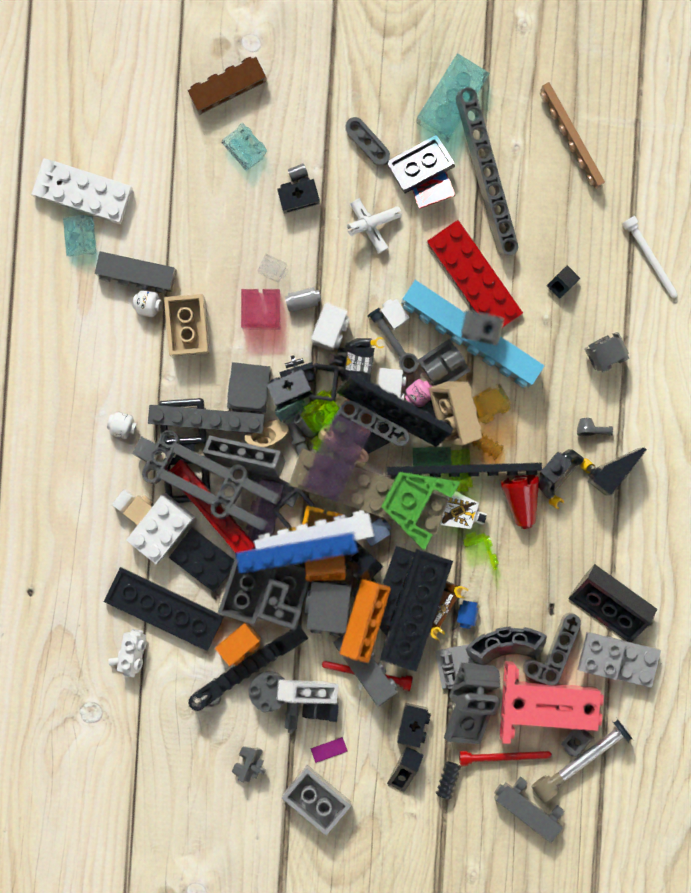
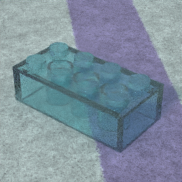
[416,53,490,142]

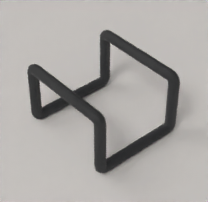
[310,363,338,403]
[273,488,315,528]

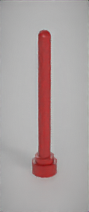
[322,661,413,691]
[459,751,552,767]

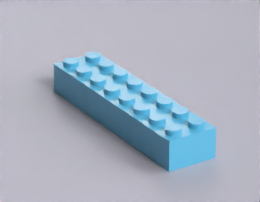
[401,280,545,388]

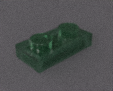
[412,447,452,466]

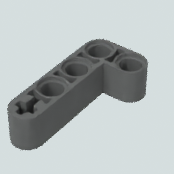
[331,401,409,446]
[523,613,581,686]

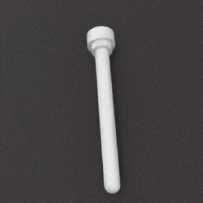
[622,216,678,298]

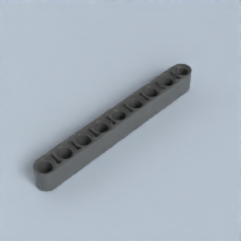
[455,87,518,256]

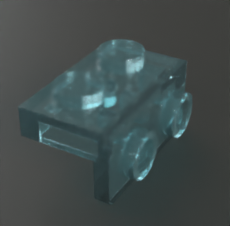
[221,123,267,171]
[63,215,96,257]

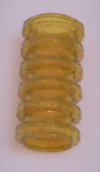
[468,432,504,460]

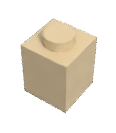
[123,495,153,525]

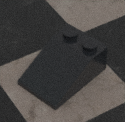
[588,447,647,495]

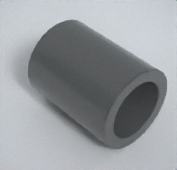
[288,163,309,182]

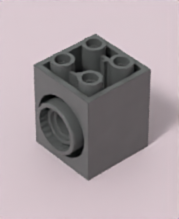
[305,581,351,636]

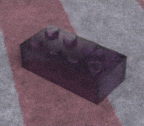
[301,414,371,502]

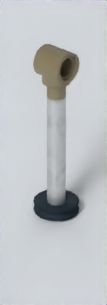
[531,717,633,803]

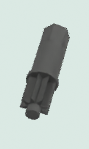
[285,702,299,733]

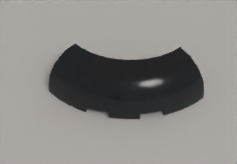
[466,626,547,665]

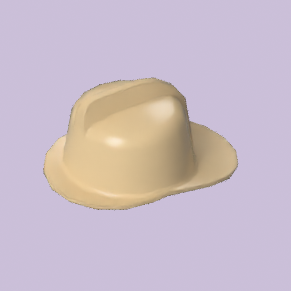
[245,420,288,449]

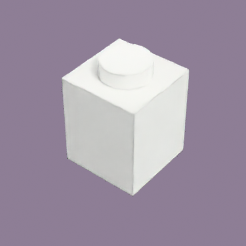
[380,299,410,331]

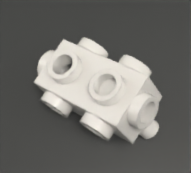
[108,629,146,677]

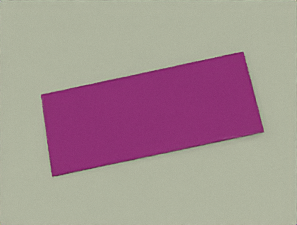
[310,737,348,763]

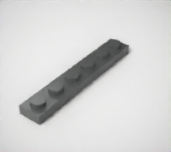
[148,405,265,433]

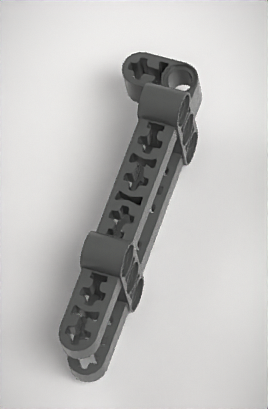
[132,430,281,531]

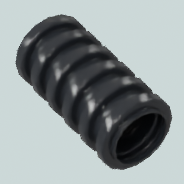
[436,761,461,799]

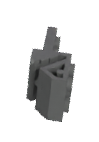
[444,663,500,744]

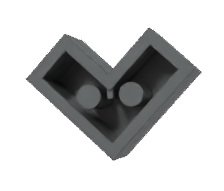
[257,578,302,630]

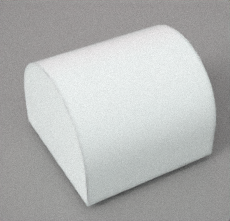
[113,489,136,513]

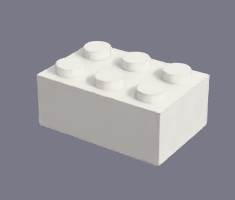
[311,302,350,352]
[126,493,195,564]

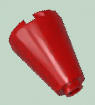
[500,474,539,529]

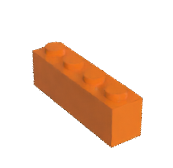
[340,579,391,663]

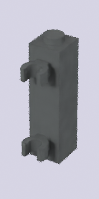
[494,776,565,843]

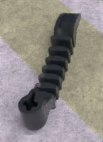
[188,624,309,711]

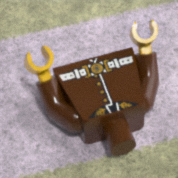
[430,581,468,641]

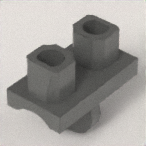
[232,746,266,782]

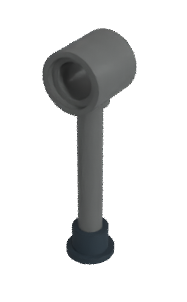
[367,307,419,374]

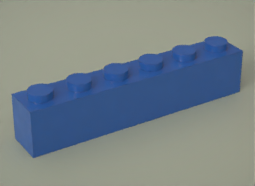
[236,531,358,573]

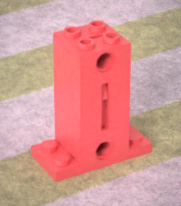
[499,661,603,744]

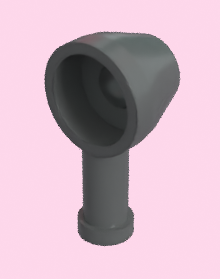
[577,418,613,436]

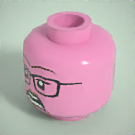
[405,379,433,408]

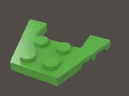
[381,472,460,550]

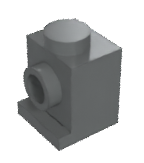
[561,729,594,757]

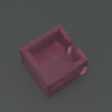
[241,289,281,330]

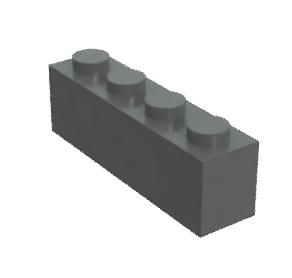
[94,251,176,294]
[203,436,285,478]
[333,634,398,707]

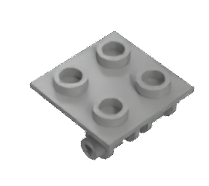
[435,644,475,689]

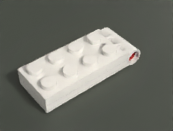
[31,158,133,224]

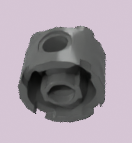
[461,310,504,345]
[584,332,629,372]
[249,671,285,712]

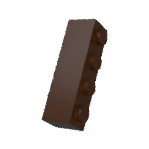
[188,57,267,115]

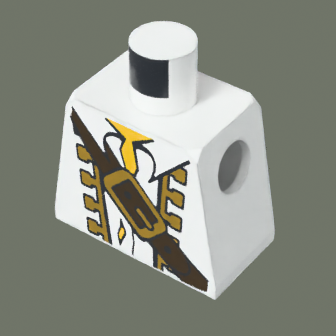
[440,491,487,529]

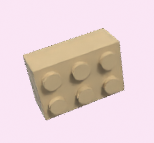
[164,294,209,357]
[429,381,482,445]

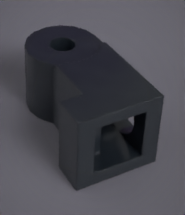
[302,703,338,722]

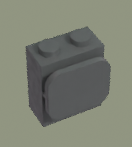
[227,362,271,414]

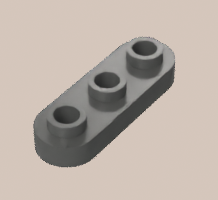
[345,117,390,166]

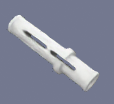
[349,198,389,254]
[347,206,402,236]

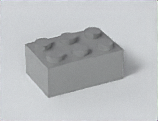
[282,765,351,836]

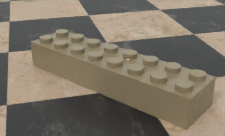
[289,448,448,535]

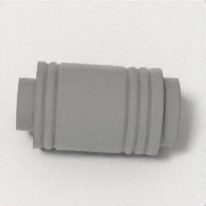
[285,287,321,312]

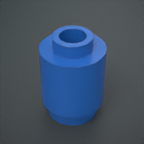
[457,600,479,629]

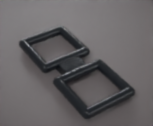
[158,398,211,503]

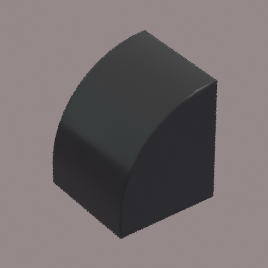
[546,265,581,299]

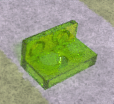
[300,389,340,433]

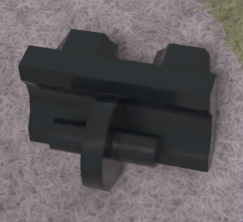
[279,355,315,389]

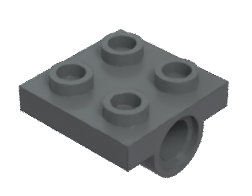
[418,339,471,386]

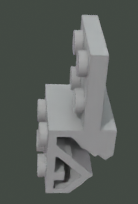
[577,632,661,688]

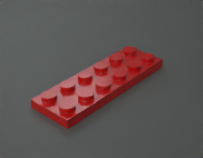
[427,220,523,328]

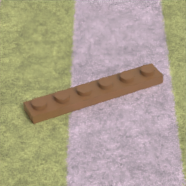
[540,82,605,189]

